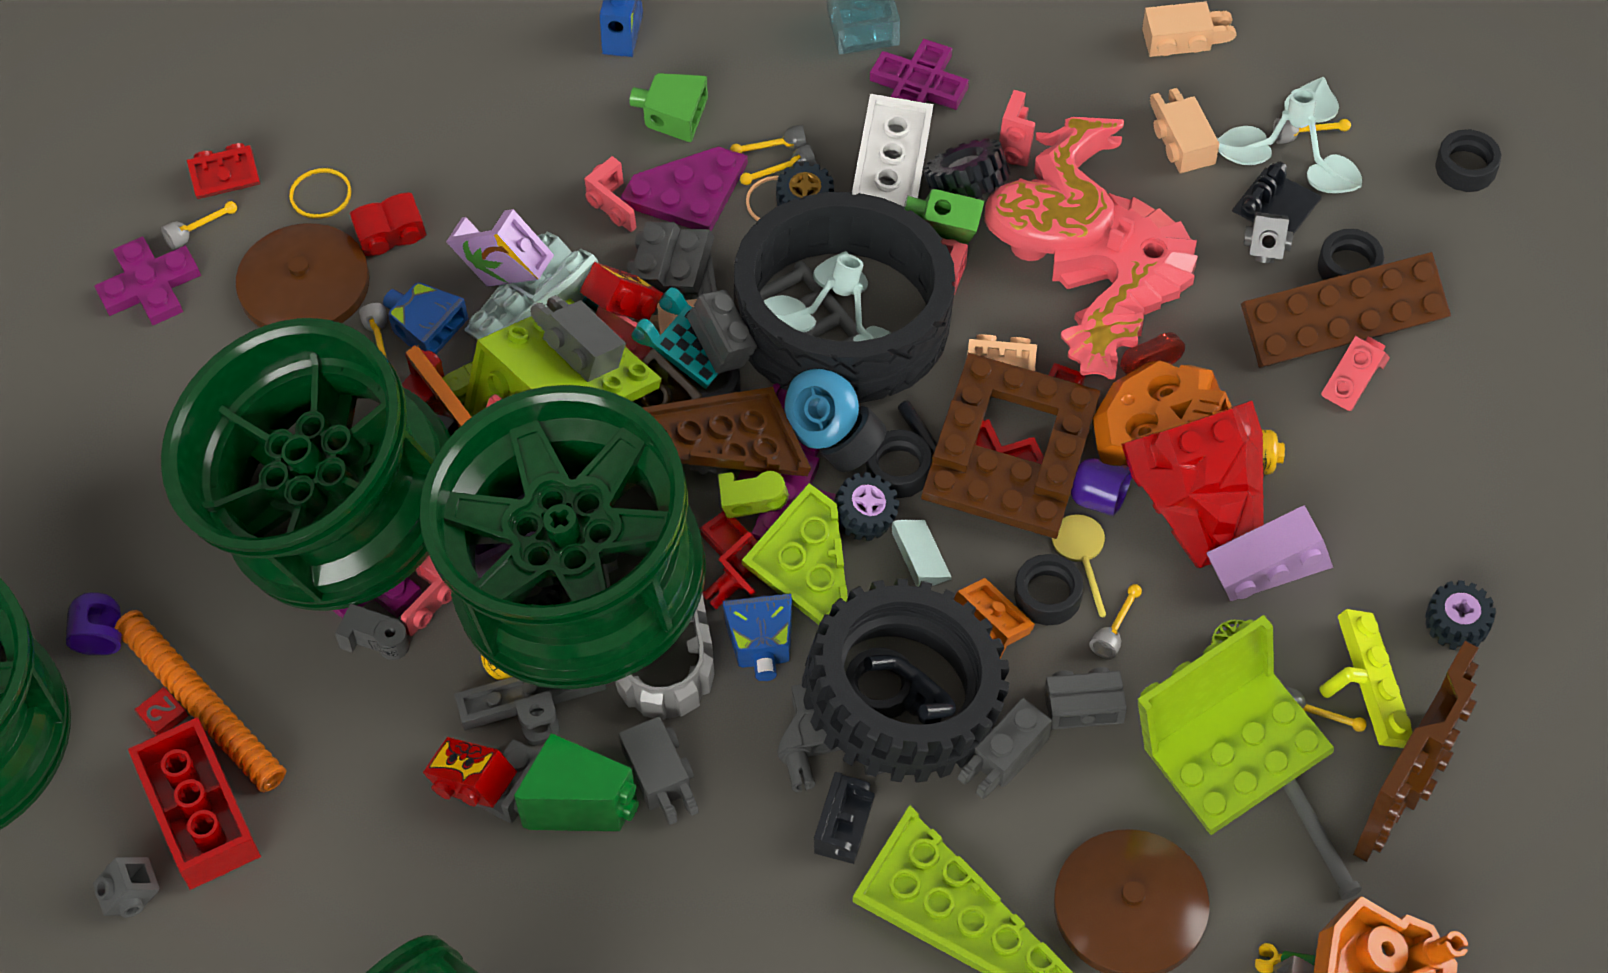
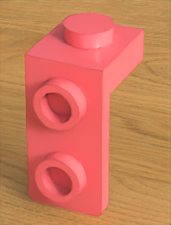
[584,156,636,232]
[1321,336,1390,411]
[401,555,452,636]

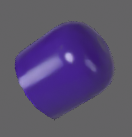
[1071,458,1132,517]
[65,592,121,655]

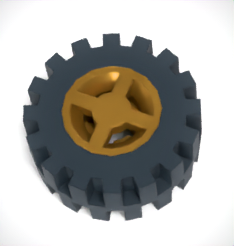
[776,162,834,206]

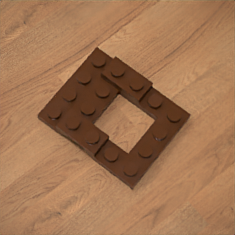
[921,352,1101,539]
[1353,641,1479,862]

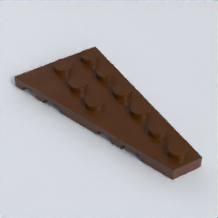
[642,387,811,477]

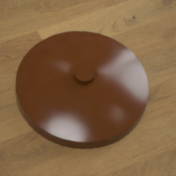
[235,223,370,327]
[1054,829,1209,973]

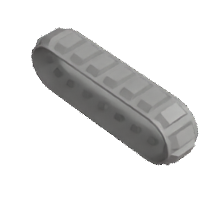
[585,509,715,720]

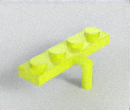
[1319,609,1413,748]

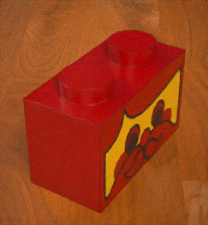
[579,262,663,320]
[423,737,517,808]

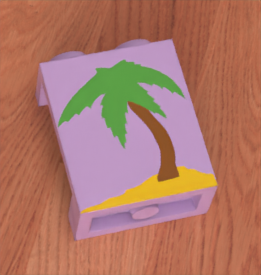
[446,209,554,287]

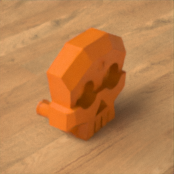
[1093,360,1232,466]
[1314,896,1468,973]

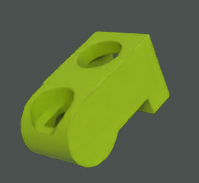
[718,471,789,519]

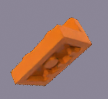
[953,578,1035,659]

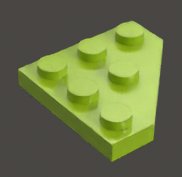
[742,483,848,625]

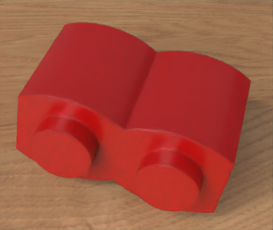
[350,192,427,256]

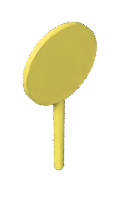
[1052,514,1106,618]

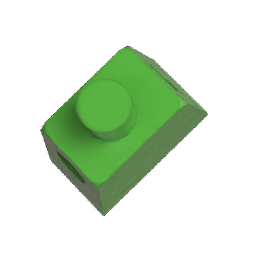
[630,73,708,142]
[904,189,985,245]

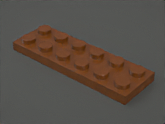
[1241,252,1451,368]

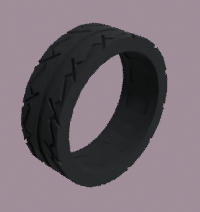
[733,192,955,404]

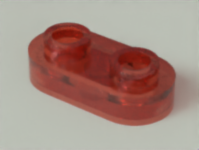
[1120,332,1185,375]

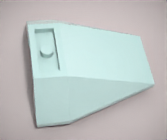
[464,231,599,340]

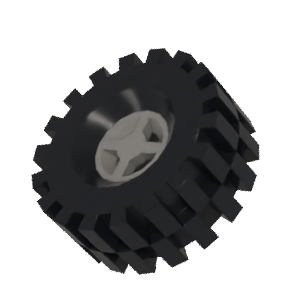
[923,139,1011,199]

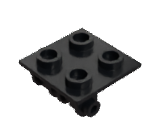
[1232,161,1322,235]

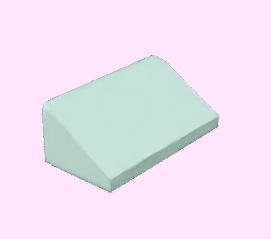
[892,520,951,587]

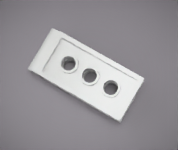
[852,94,934,206]

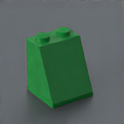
[514,733,639,831]

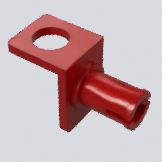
[702,531,757,610]

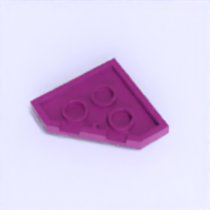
[620,146,748,231]

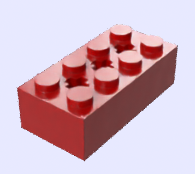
[128,717,261,890]

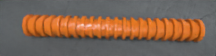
[115,610,286,793]

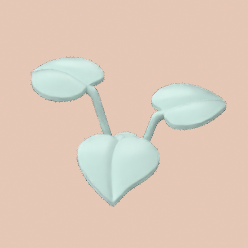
[1217,77,1362,193]
[764,251,891,341]

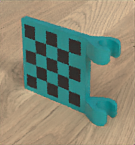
[631,287,719,389]

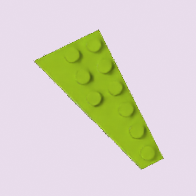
[853,805,1073,973]

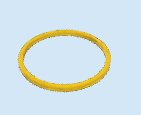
[289,168,351,219]

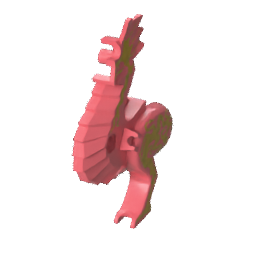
[984,117,1198,379]

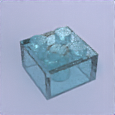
[827,0,900,55]

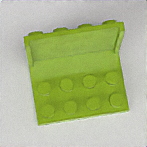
[464,298,662,417]
[1137,615,1334,835]

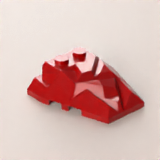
[1121,400,1264,568]

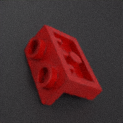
[186,143,261,199]

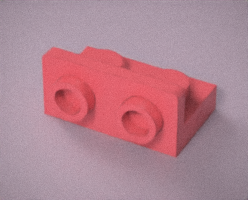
[999,90,1035,167]

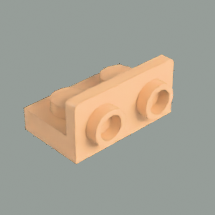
[968,334,1037,371]

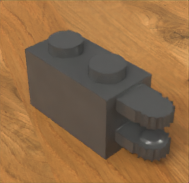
[530,295,626,382]
[619,716,699,825]

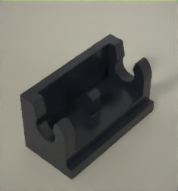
[814,771,875,864]

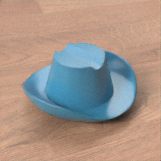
[784,369,859,449]

